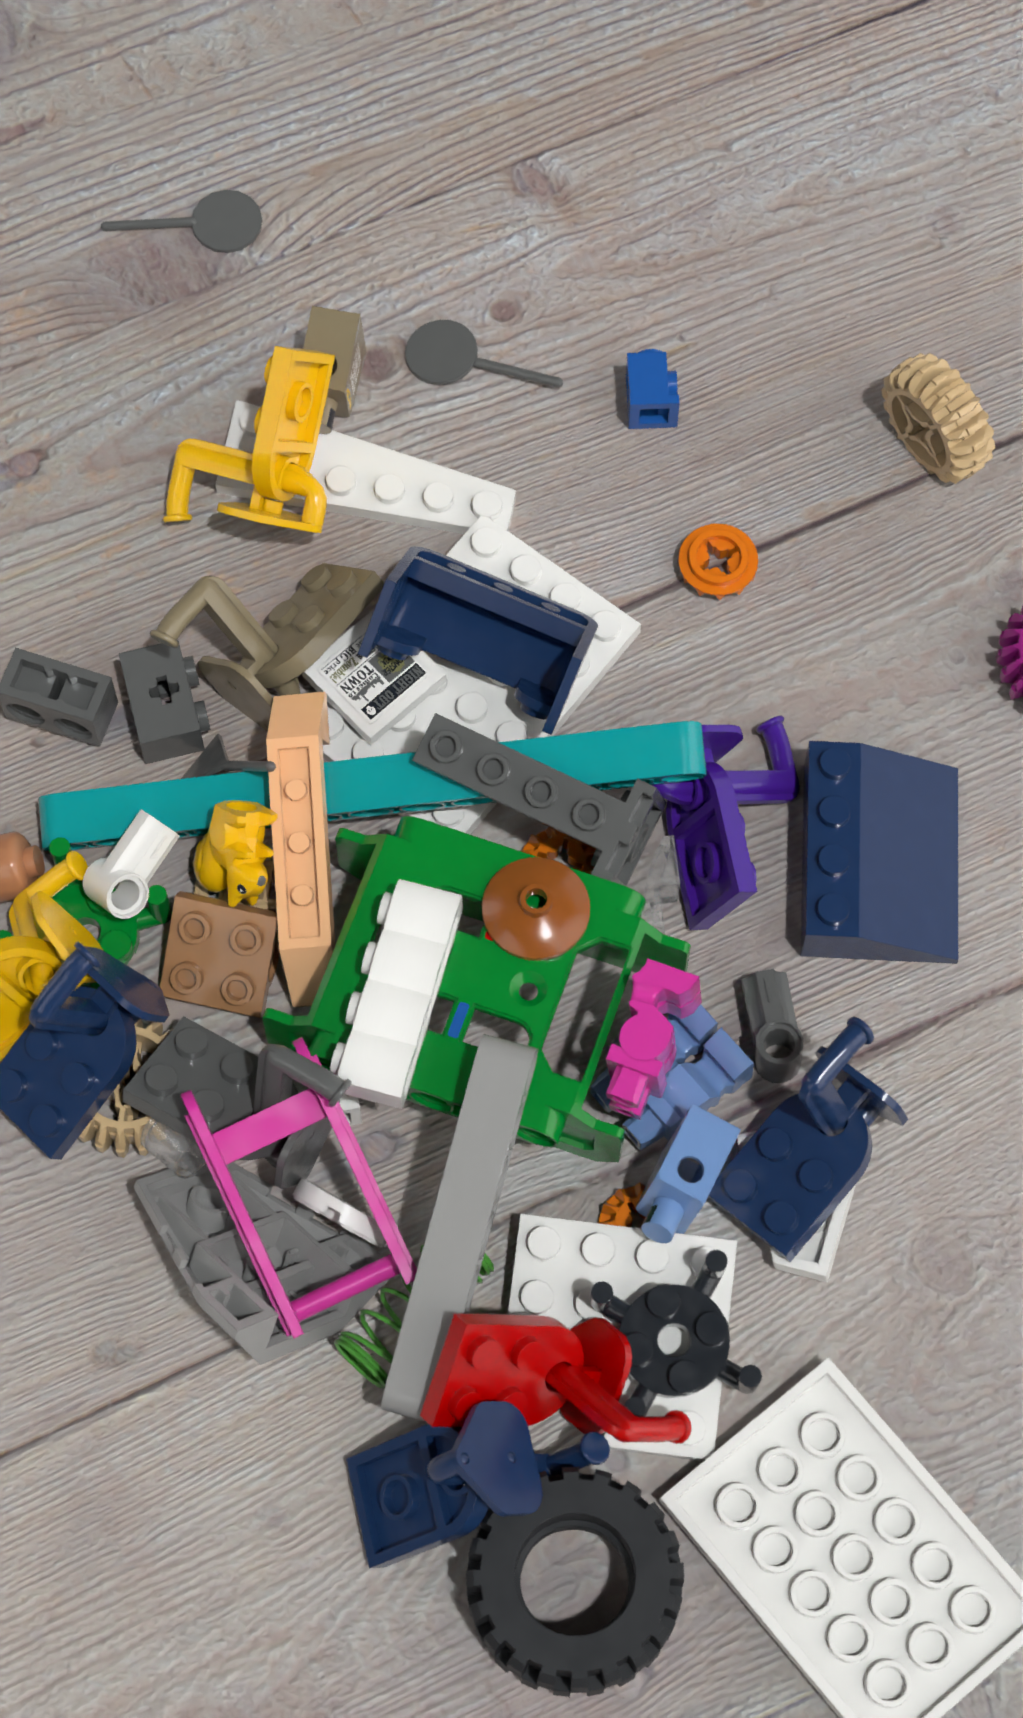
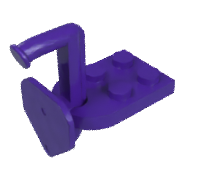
[652,715,800,930]

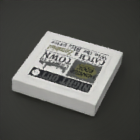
[302,608,447,745]

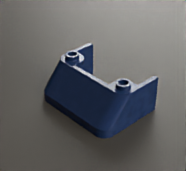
[358,546,598,735]

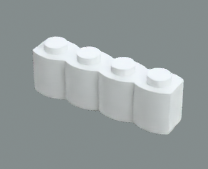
[330,879,463,1109]

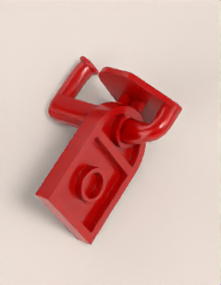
[420,1313,692,1444]

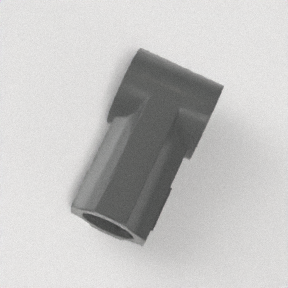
[741,969,803,1083]

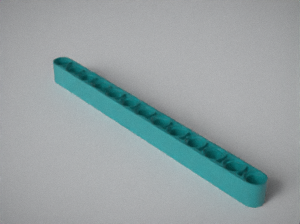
[38,721,707,851]

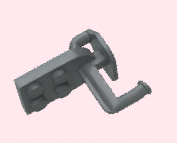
[123,1016,352,1189]

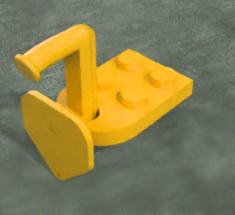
[163,346,335,533]
[0,851,103,1063]

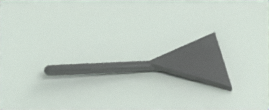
[181,733,276,779]

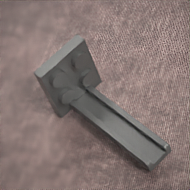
[412,713,667,886]

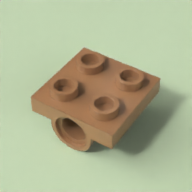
[160,891,280,1018]

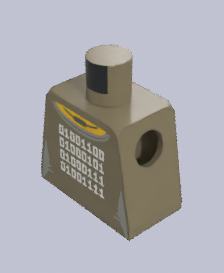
[303,306,367,434]

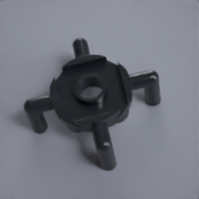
[590,1250,762,1416]

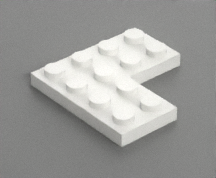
[508,1214,737,1461]

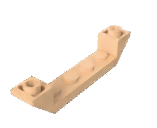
[266,691,335,1008]

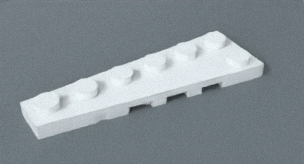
[215,400,516,534]

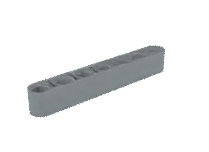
[381,1034,538,1422]

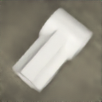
[83,809,180,919]

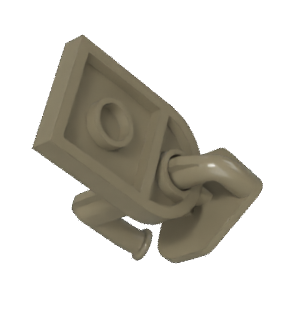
[150,563,384,732]

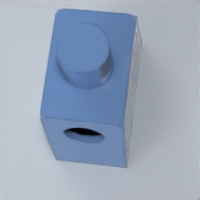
[636,1104,741,1243]

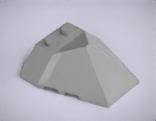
[134,1157,389,1365]

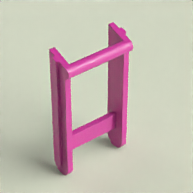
[181,1037,417,1338]

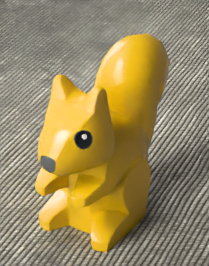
[193,800,278,907]

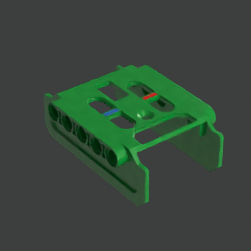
[262,816,691,1162]

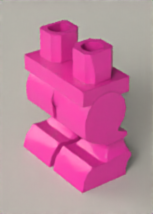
[606,958,702,1120]

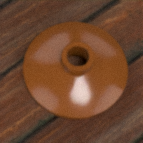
[482,857,590,961]

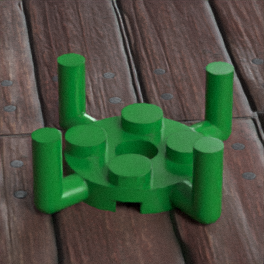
[0,837,172,988]

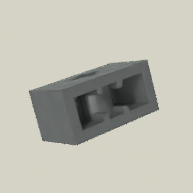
[118,640,211,764]

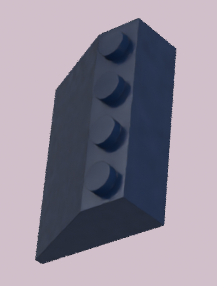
[801,741,959,964]

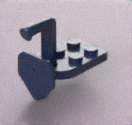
[0,942,170,1160]
[708,1017,908,1262]
[346,1401,610,1568]

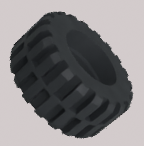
[466,1467,685,1697]

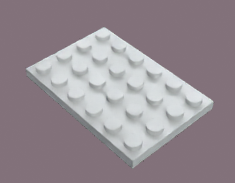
[323,516,641,835]
[659,1357,1023,1718]

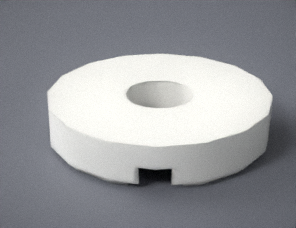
[292,1178,387,1248]

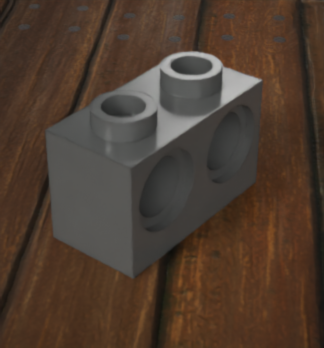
[0,647,118,747]

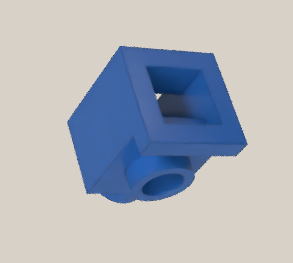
[625,349,680,429]

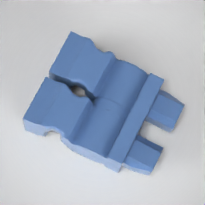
[590,1004,754,1150]

